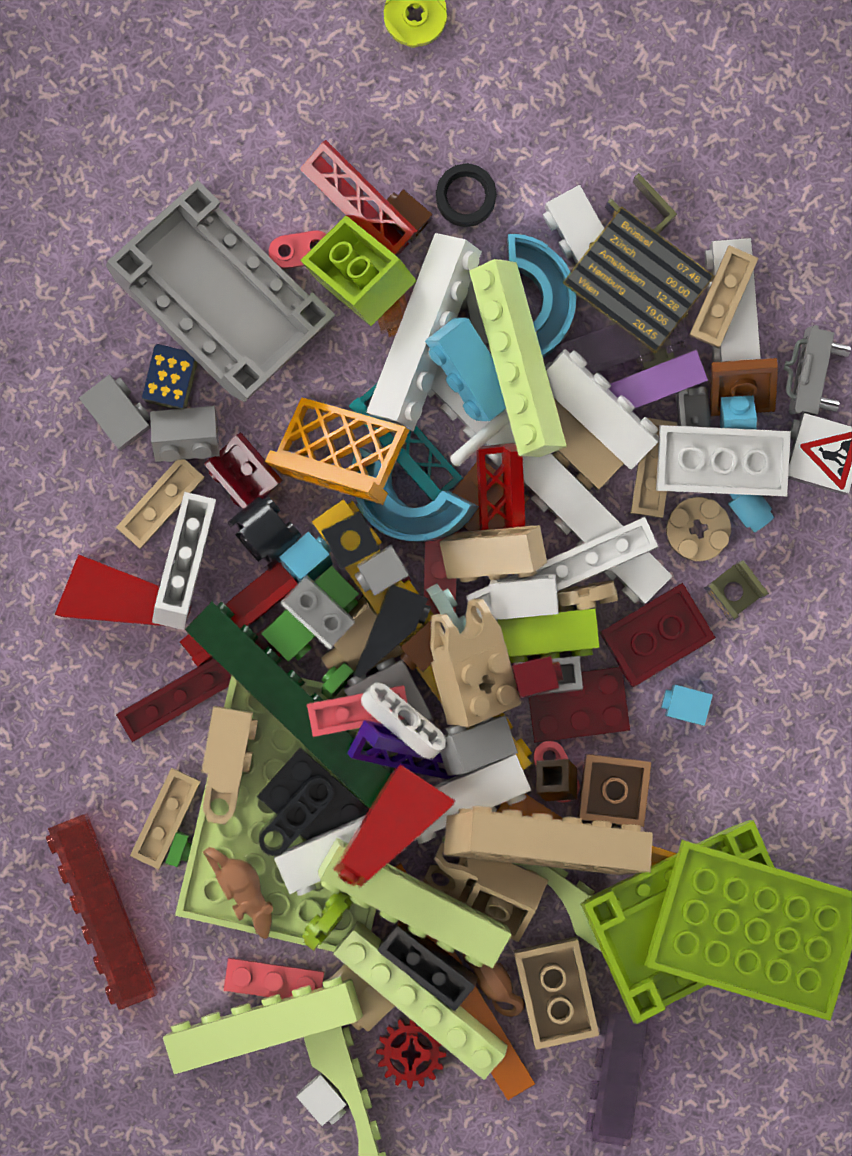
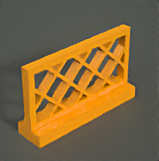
[265,397,409,505]

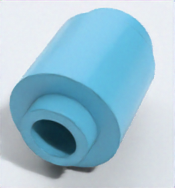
[728,494,774,532]

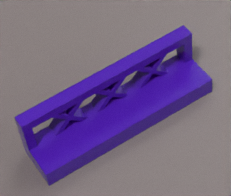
[347,720,456,780]

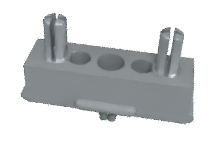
[783,325,851,415]

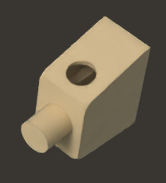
[321,596,404,671]

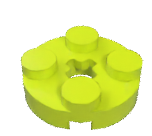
[383,0,447,48]

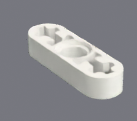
[361,683,446,759]

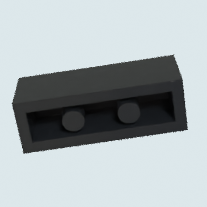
[377,920,478,1011]

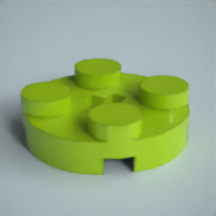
[301,892,354,951]

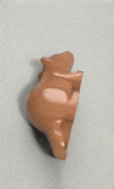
[203,847,273,939]
[462,953,525,1017]

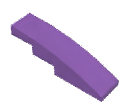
[609,350,708,411]

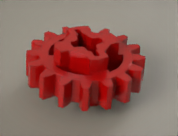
[376,1018,446,1089]

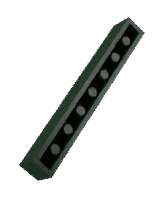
[184,601,395,808]

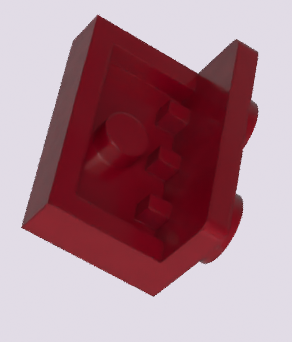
[204,432,283,509]

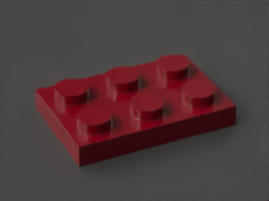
[599,583,716,688]
[528,667,630,743]

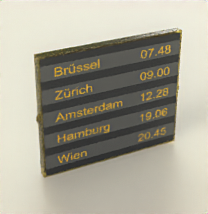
[562,206,715,354]

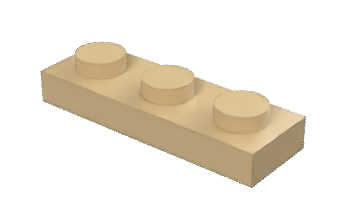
[689,245,759,348]
[630,418,677,518]
[116,459,205,549]
[130,768,201,870]

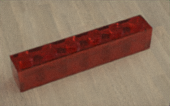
[46,813,158,1010]

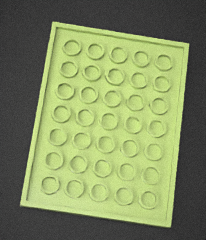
[175,675,417,952]

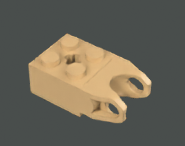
[430,599,521,727]
[202,706,258,824]
[423,843,548,942]

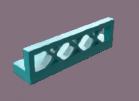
[349,382,463,502]

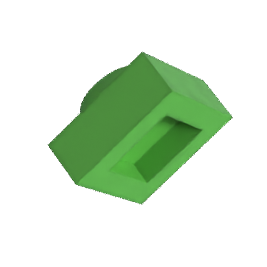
[321,662,354,700]
[165,831,192,867]

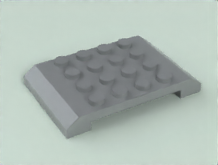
[106,180,335,402]

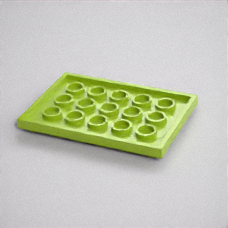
[644,840,852,1021]

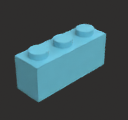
[425,318,506,421]

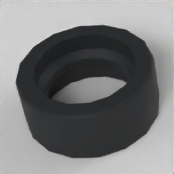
[436,163,497,227]

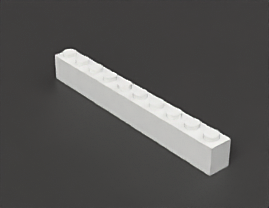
[427,366,673,604]

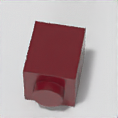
[512,656,564,699]

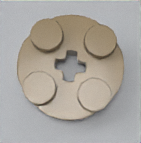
[666,497,731,562]
[557,580,619,612]

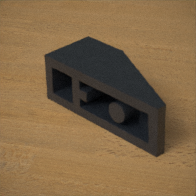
[354,584,431,678]

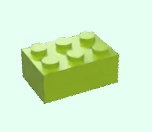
[300,215,417,326]
[496,609,600,663]

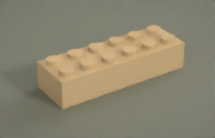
[444,806,653,875]

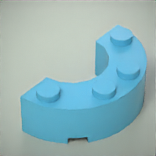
[507,234,576,358]
[352,448,479,542]

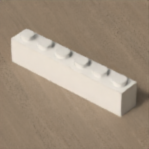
[366,233,482,431]

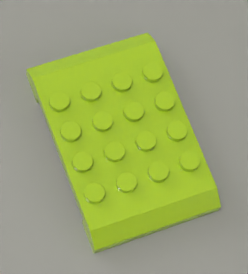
[581,820,774,1024]

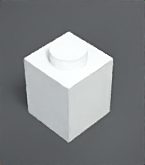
[296,1072,347,1126]

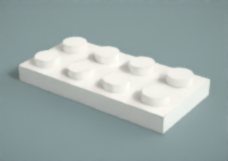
[656,425,791,496]

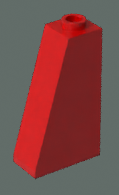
[54,554,192,627]
[333,765,455,887]

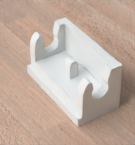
[489,573,559,620]

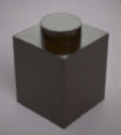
[537,759,577,801]

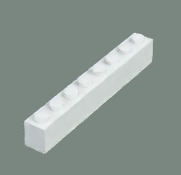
[274,754,531,896]

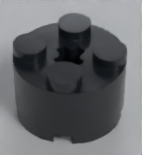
[228,497,301,571]

